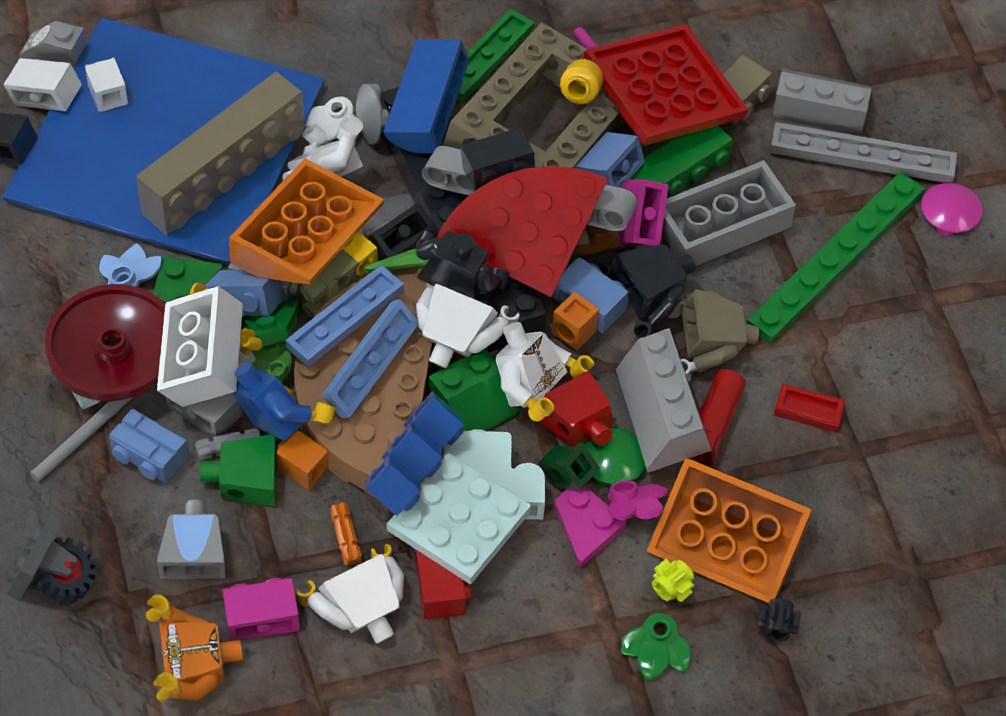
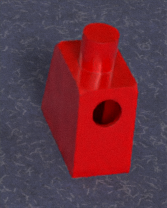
[539,371,613,447]

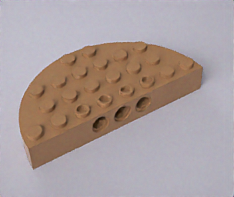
[294,265,435,498]

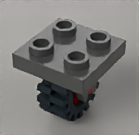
[7,513,97,605]

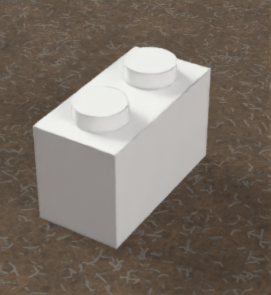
[3,58,82,111]

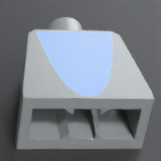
[157,500,226,579]

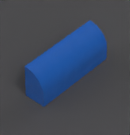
[383,40,470,153]

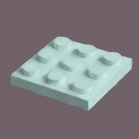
[387,453,531,585]

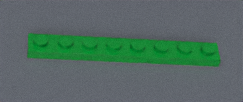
[746,172,925,345]

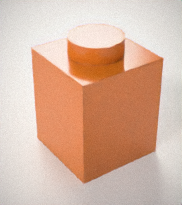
[276,430,328,491]

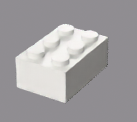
[157,286,243,407]

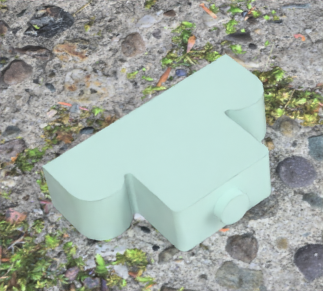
[419,429,545,520]

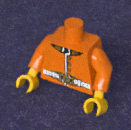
[146,595,243,701]

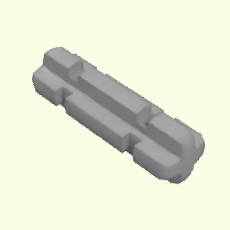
[195,428,260,460]

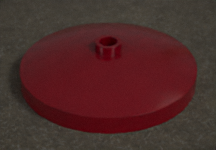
[45,284,165,401]

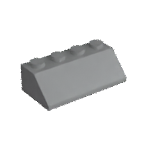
[616,328,712,473]

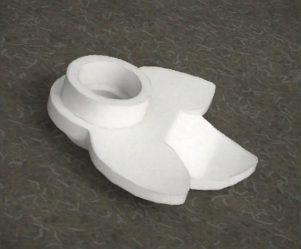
[305,97,357,146]

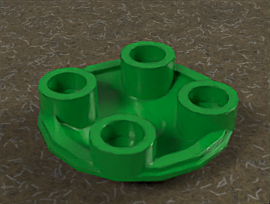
[584,428,646,487]

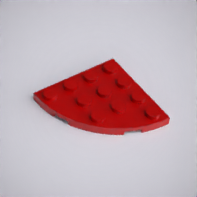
[437,166,609,297]

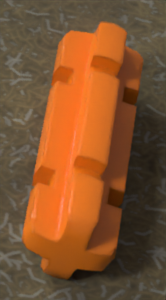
[330,502,362,566]

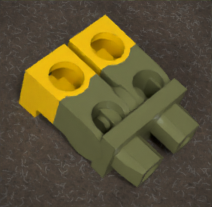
[300,232,378,319]

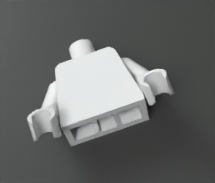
[282,114,363,181]
[416,283,520,369]

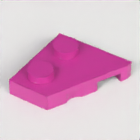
[554,485,627,568]

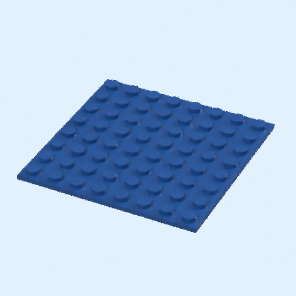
[2,17,325,265]

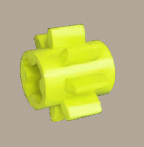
[652,559,694,602]

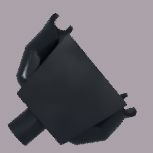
[415,230,510,300]
[597,244,696,337]

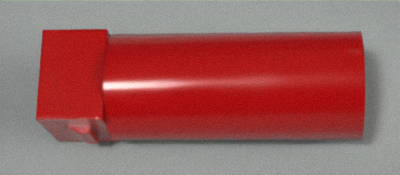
[689,369,747,465]

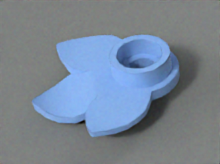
[99,244,162,287]

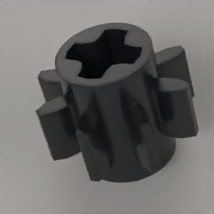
[757,598,801,641]

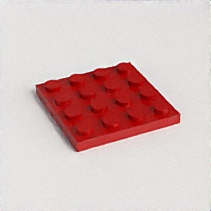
[583,24,749,146]

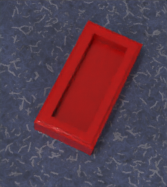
[773,383,846,433]

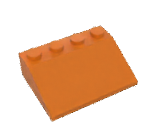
[229,159,384,285]
[646,457,814,603]

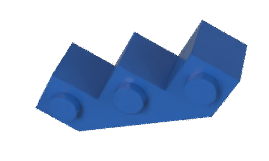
[366,391,464,516]

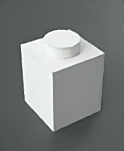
[85,58,128,112]

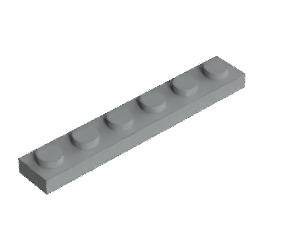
[770,122,957,183]

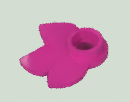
[608,480,668,520]

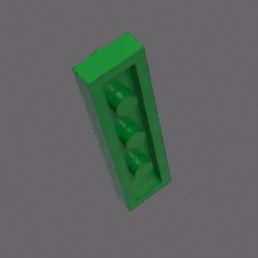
[457,8,535,102]

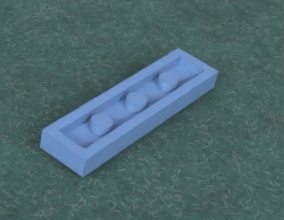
[285,265,404,367]
[321,299,418,418]

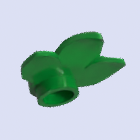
[621,613,690,681]

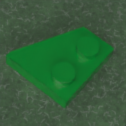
[153,257,223,304]
[242,297,303,347]

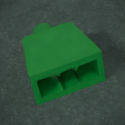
[200,435,276,507]

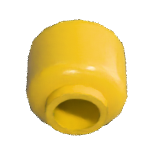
[560,59,603,104]

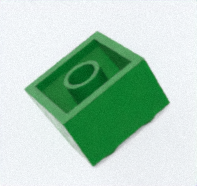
[428,349,519,432]

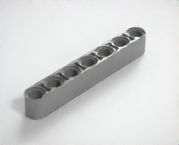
[422,146,638,232]

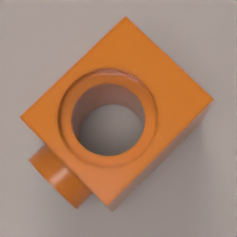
[552,291,600,351]

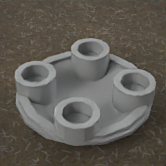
[355,83,389,145]

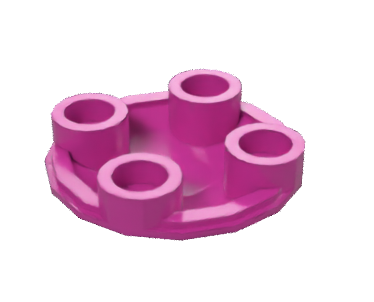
[920,183,983,237]

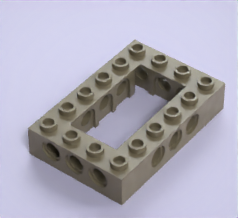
[443,22,624,168]

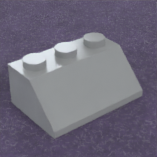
[772,69,871,135]

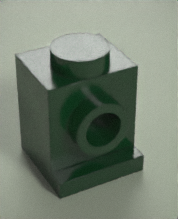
[538,442,600,490]

